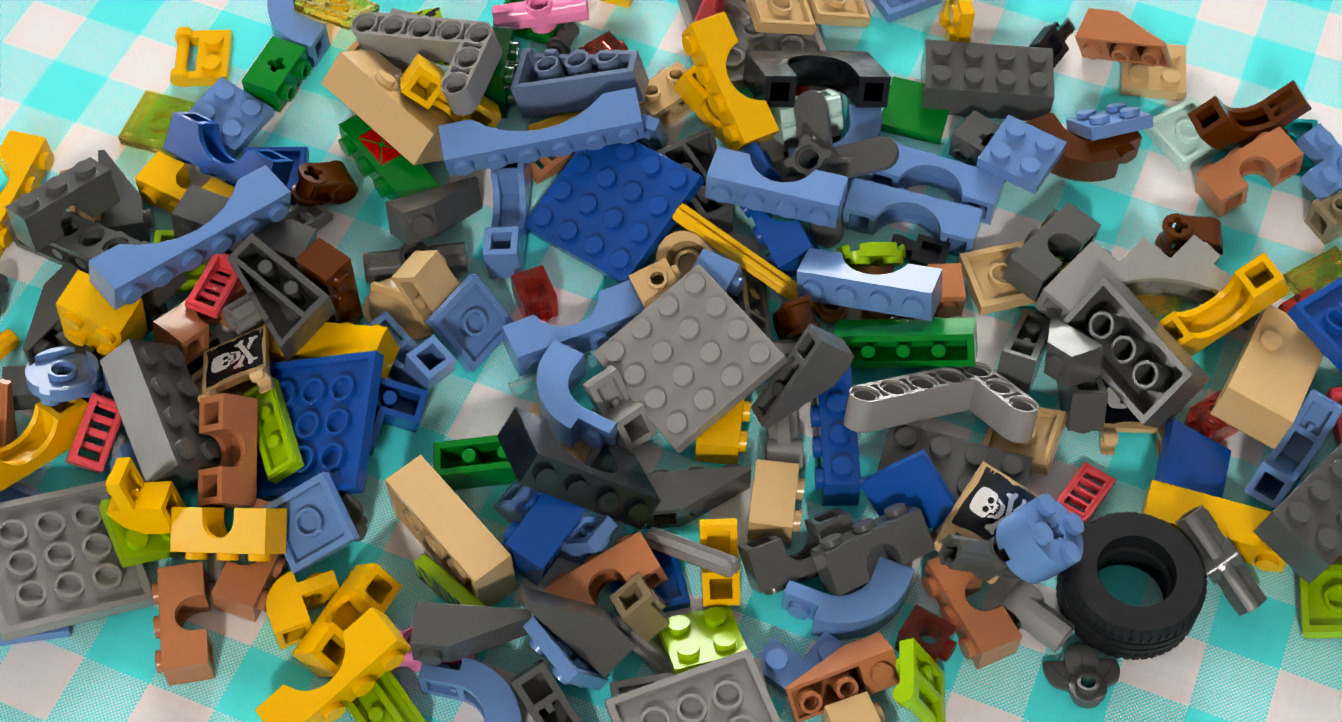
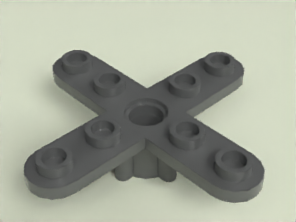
[773,90,899,248]

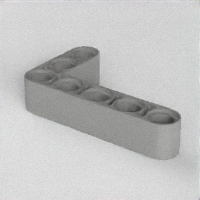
[350,12,502,116]
[843,362,1039,443]

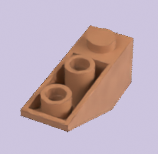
[1075,8,1172,67]
[785,632,900,722]

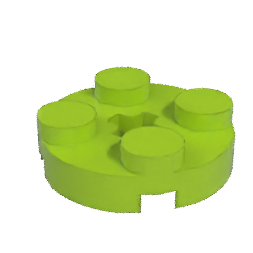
[837,242,906,271]

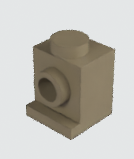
[1304,191,1342,245]
[609,573,670,642]

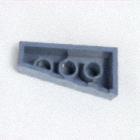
[511,48,649,118]

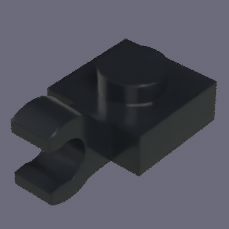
[1029,18,1075,68]
[891,234,951,267]

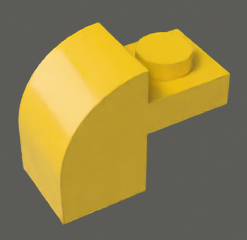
[105,457,185,534]
[699,518,740,607]
[266,570,339,650]

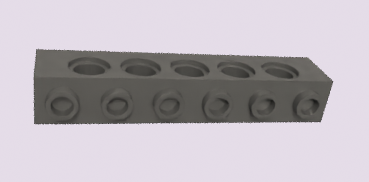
[5,211,187,307]

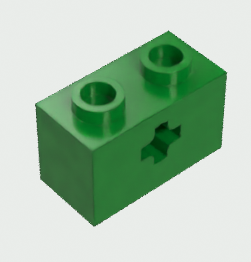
[242,36,311,113]

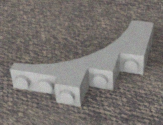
[1034,235,1265,331]

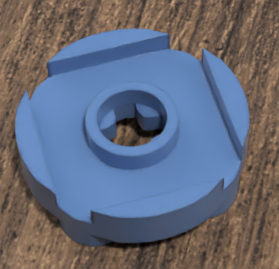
[25,346,100,406]

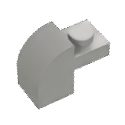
[583,365,658,452]

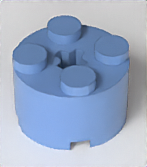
[996,494,1085,584]

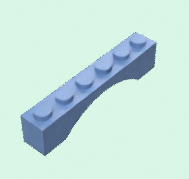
[438,87,645,176]
[89,165,291,310]

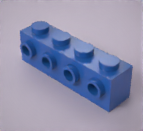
[810,365,861,506]

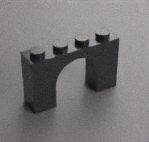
[743,50,891,108]
[497,407,661,530]

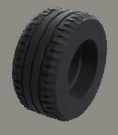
[1056,512,1207,660]

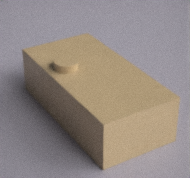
[321,49,454,165]
[1210,305,1324,449]
[385,454,517,607]

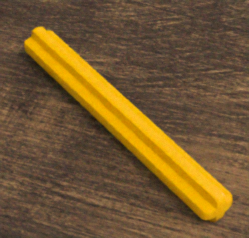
[672,203,817,309]

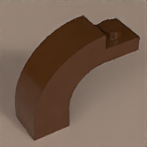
[1188,80,1312,151]
[1025,112,1142,182]

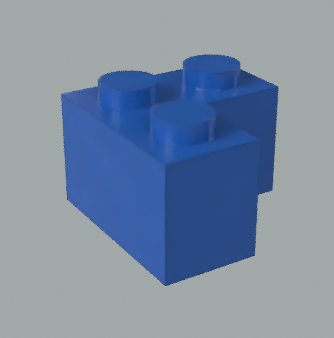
[369,377,429,456]
[502,491,586,586]

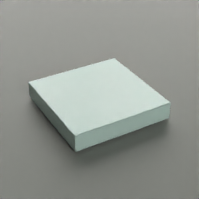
[1143,97,1222,172]

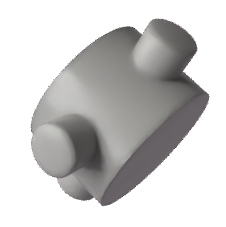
[111,434,128,457]

